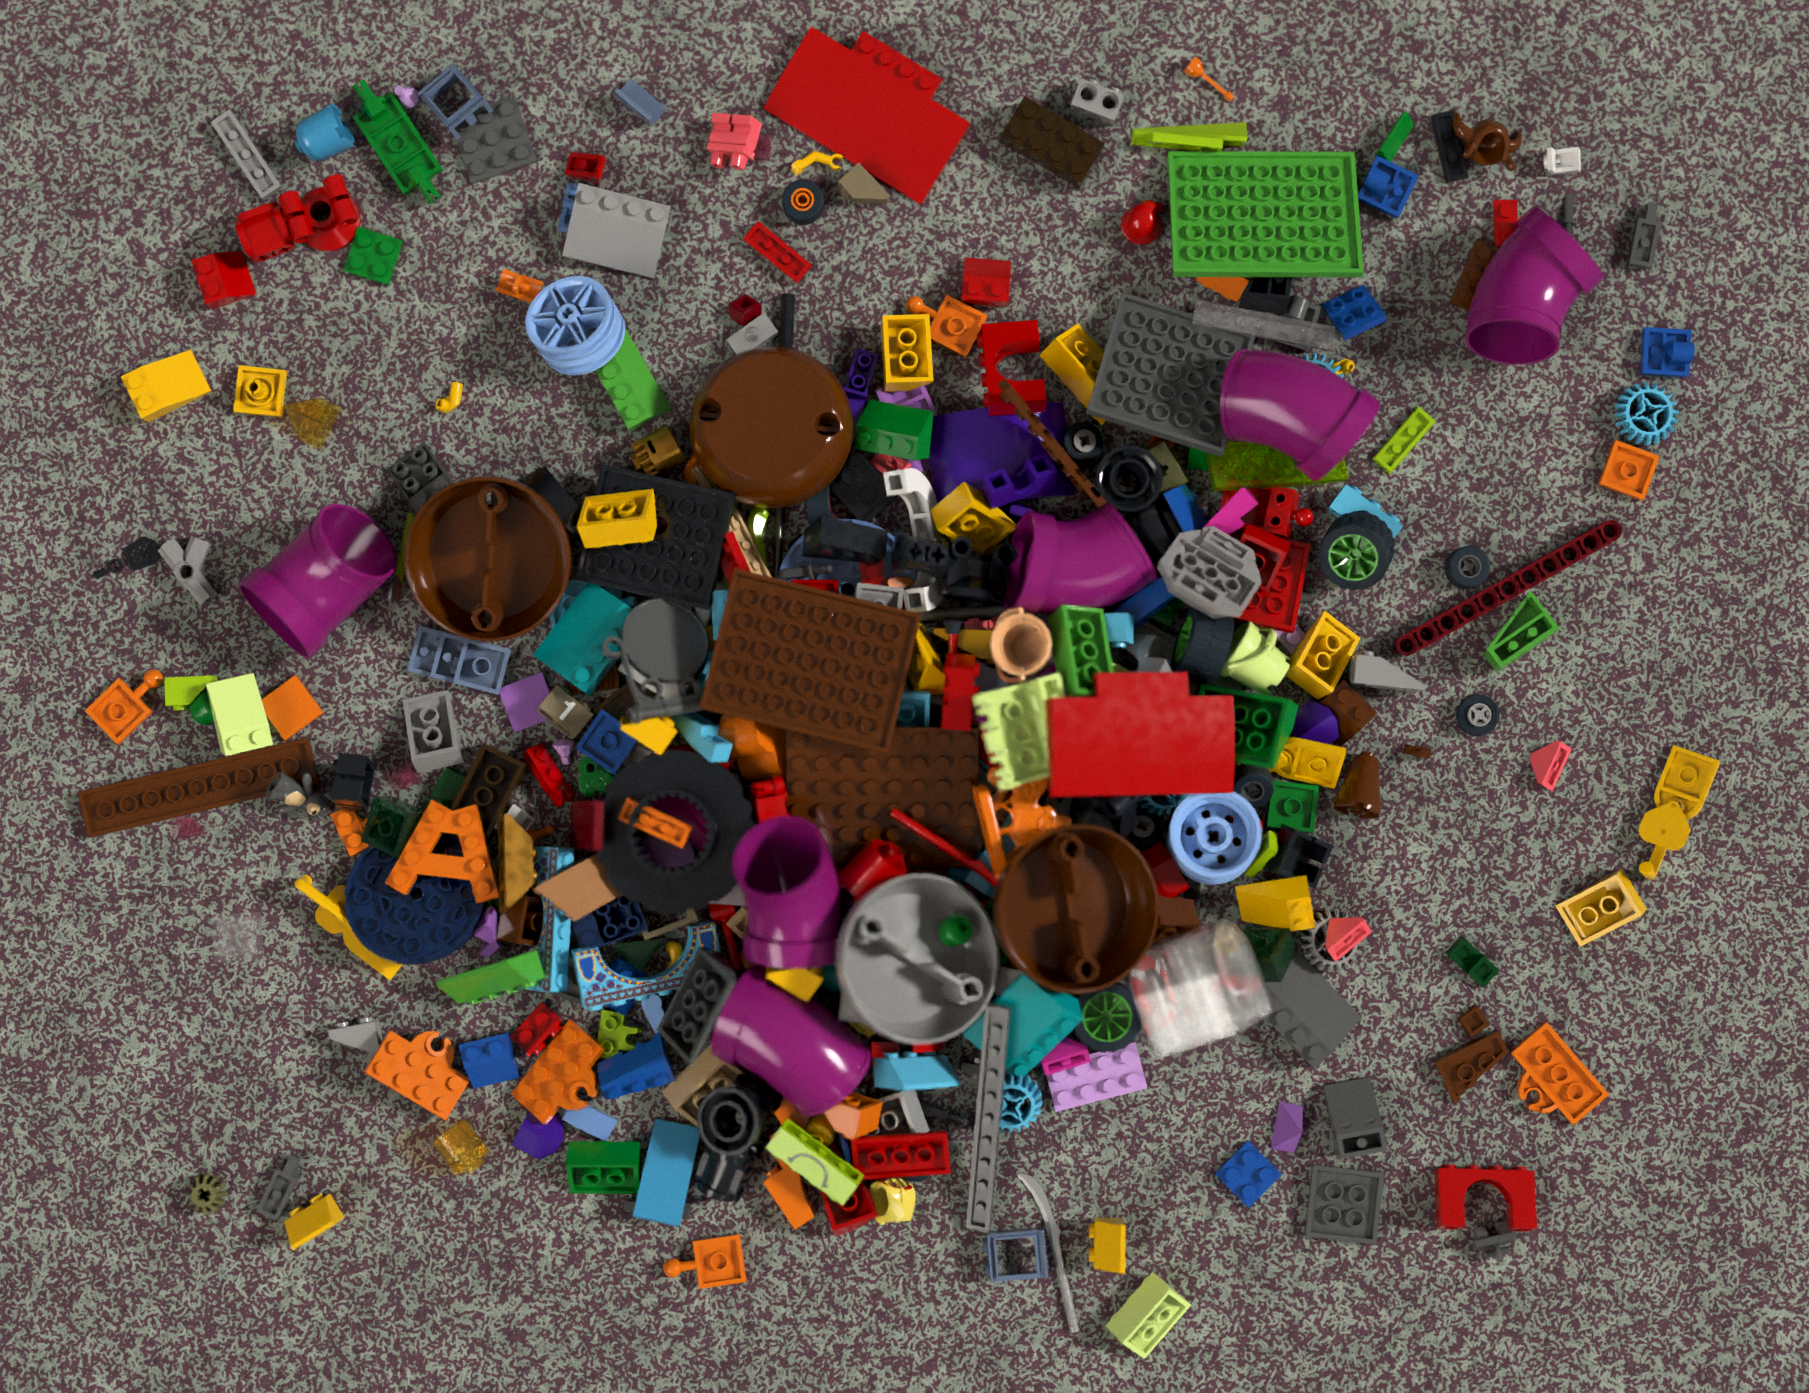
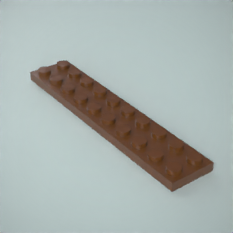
[77,738,320,838]

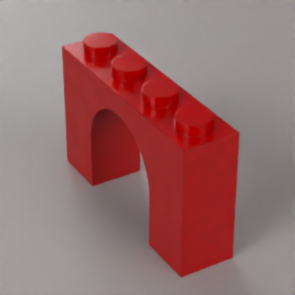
[977,320,1046,416]
[1434,1164,1537,1232]

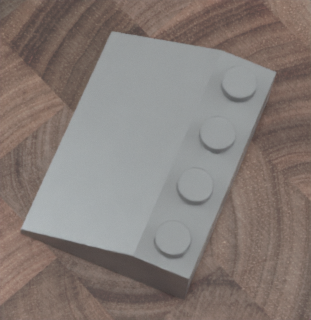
[562,183,671,279]

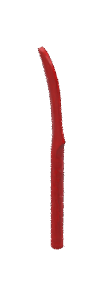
[890,808,998,888]

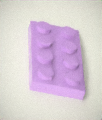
[1046,1042,1147,1112]

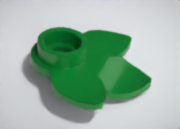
[578,756,622,798]

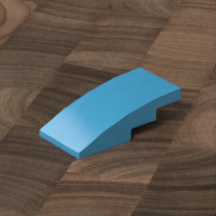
[633,1119,701,1227]

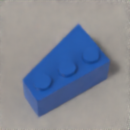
[597,1032,675,1100]

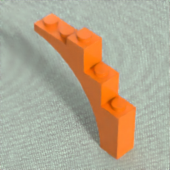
[763,1096,815,1230]

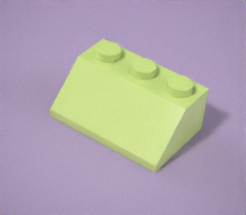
[1106,1272,1191,1359]

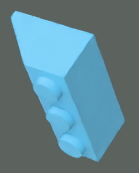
[874,1051,960,1091]

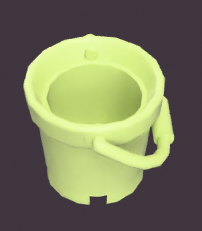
[1220,621,1291,695]

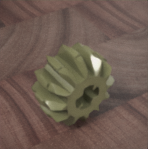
[185,1173,228,1215]

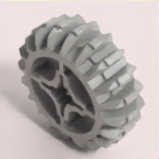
[1300,908,1365,973]

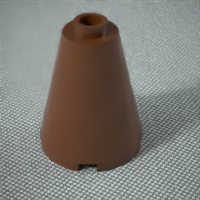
[1333,751,1381,819]

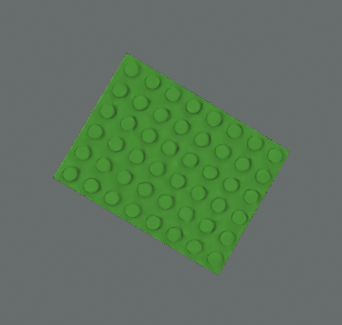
[1167,151,1364,277]

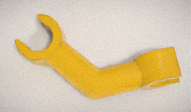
[791,151,843,176]

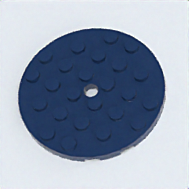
[345,827,487,965]

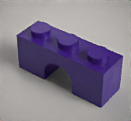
[981,452,1057,509]

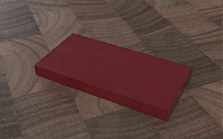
[570,801,604,850]

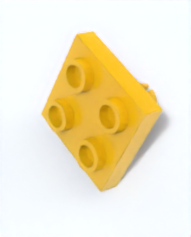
[233,365,287,418]

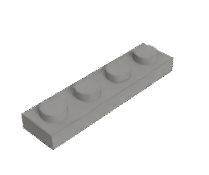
[211,109,283,200]

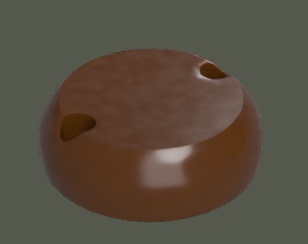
[689,346,854,509]
[404,476,572,641]
[993,824,1159,993]

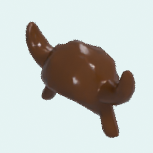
[1453,113,1522,171]

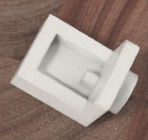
[1544,147,1581,175]

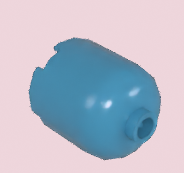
[294,103,355,161]

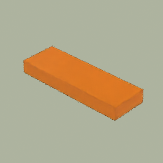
[617,797,694,849]

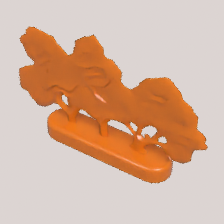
[973,765,1072,880]

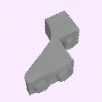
[1119,633,1172,672]
[328,1017,383,1055]

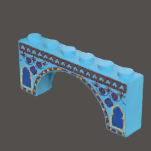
[518,846,574,992]
[571,920,720,1011]

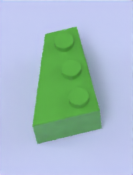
[1483,590,1559,673]

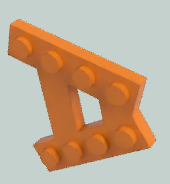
[385,800,499,903]

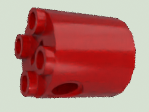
[837,838,907,902]

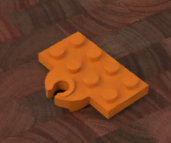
[511,1019,606,1124]
[1509,1021,1609,1125]
[364,1030,470,1120]

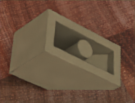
[838,162,891,204]

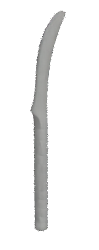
[1017,1173,1079,1333]

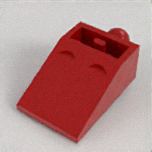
[1220,478,1314,539]

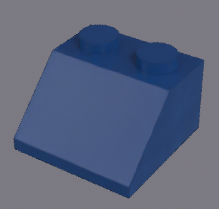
[1160,484,1208,533]
[459,1031,520,1089]

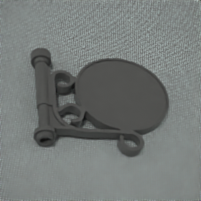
[601,599,708,724]

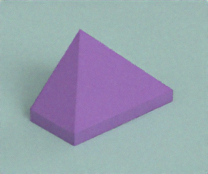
[1271,1101,1303,1153]

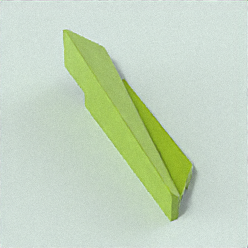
[1131,122,1247,151]

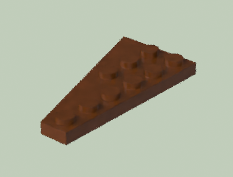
[997,378,1106,508]

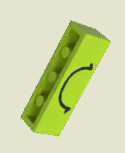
[766,1118,864,1206]

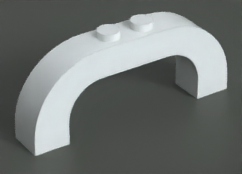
[883,468,943,612]

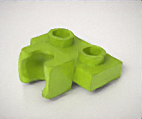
[597,1010,643,1059]

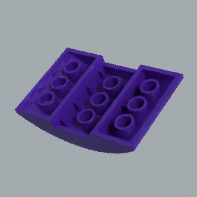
[929,403,1075,504]

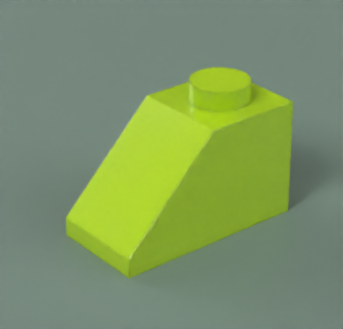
[164,675,217,711]

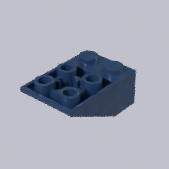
[571,895,649,948]

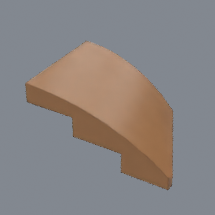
[534,854,623,922]

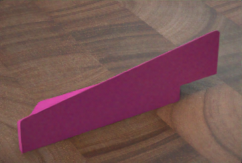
[1201,487,1258,536]

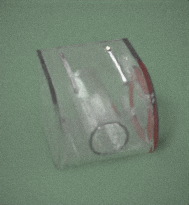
[1129,919,1276,1058]

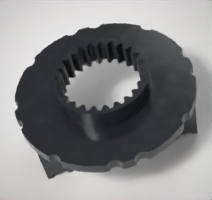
[597,750,756,914]

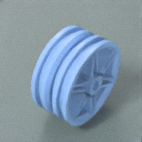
[525,276,625,375]
[1167,792,1261,885]

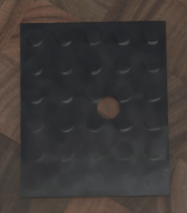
[575,464,736,610]

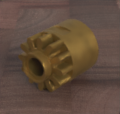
[630,425,686,476]

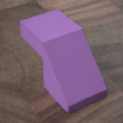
[474,906,501,958]

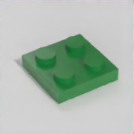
[344,226,403,286]
[1266,780,1319,833]

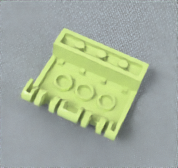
[972,673,1066,791]

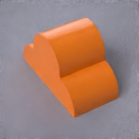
[717,715,786,783]

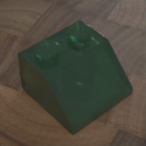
[361,796,425,858]
[1230,926,1297,982]

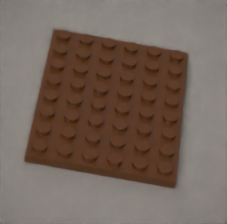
[700,568,922,755]
[786,726,979,868]

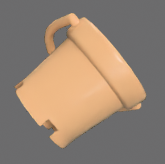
[989,607,1054,684]

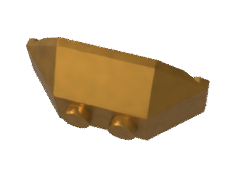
[498,814,537,913]

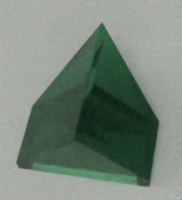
[615,937,665,971]

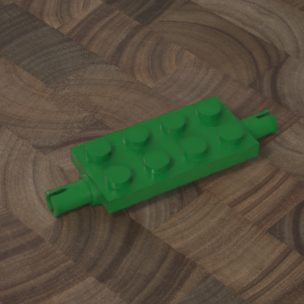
[352,79,444,204]

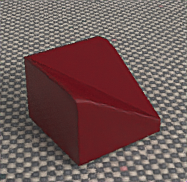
[728,294,762,327]

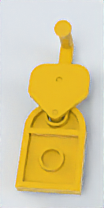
[1238,737,1346,789]
[1639,745,1720,880]
[294,875,402,980]

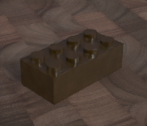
[1000,96,1105,189]
[450,743,529,847]

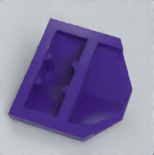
[1292,699,1339,744]
[512,1111,564,1160]

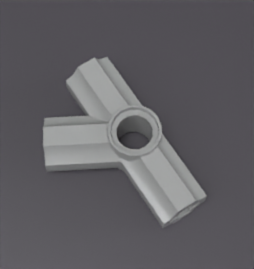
[158,536,218,607]

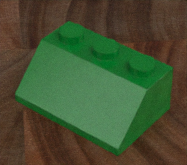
[854,399,934,461]
[566,1141,641,1194]

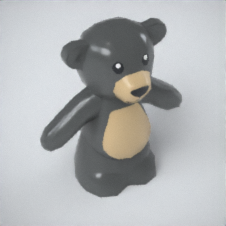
[266,771,332,821]

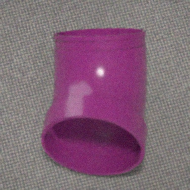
[1465,205,1604,365]
[1220,349,1381,482]
[1004,503,1157,615]
[237,504,397,659]
[732,816,842,968]
[711,964,871,1116]

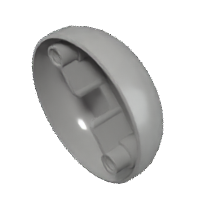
[836,874,999,1044]

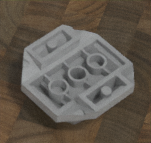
[1157,526,1262,619]

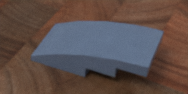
[407,626,511,695]

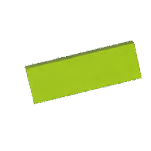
[1372,406,1436,474]

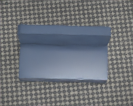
[614,79,667,127]

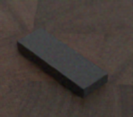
[1430,110,1469,183]

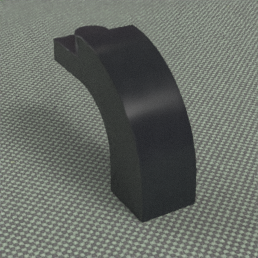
[527,466,582,543]

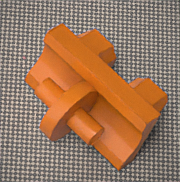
[496,269,544,303]

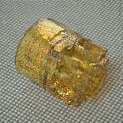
[432,1118,489,1176]

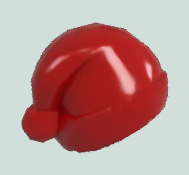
[1121,200,1163,245]

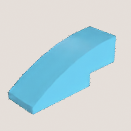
[672,712,733,762]

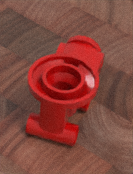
[235,174,361,263]

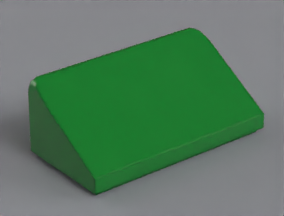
[1376,112,1414,162]

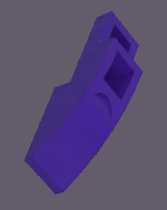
[831,348,879,445]

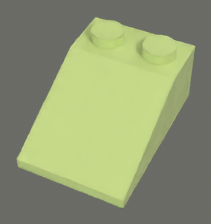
[205,672,273,756]

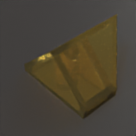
[283,398,341,449]

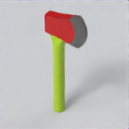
[388,513,416,602]

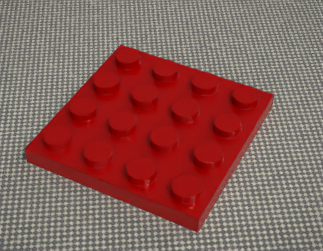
[1230,528,1311,634]

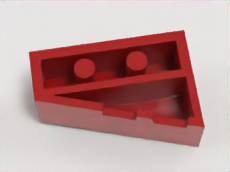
[942,653,980,731]

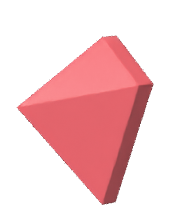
[870,453,911,477]
[1530,740,1571,791]
[1325,917,1372,962]

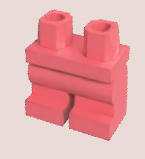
[706,113,762,170]

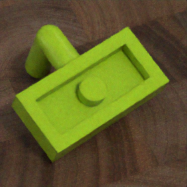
[1244,830,1279,878]

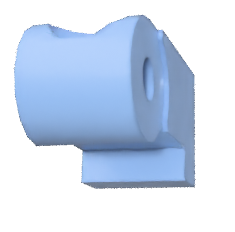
[641,993,666,1034]

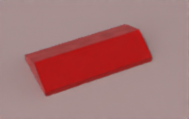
[851,1131,951,1180]

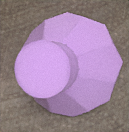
[394,86,419,109]
[552,739,575,765]

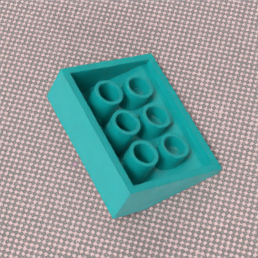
[533,583,633,697]
[963,973,1083,1077]

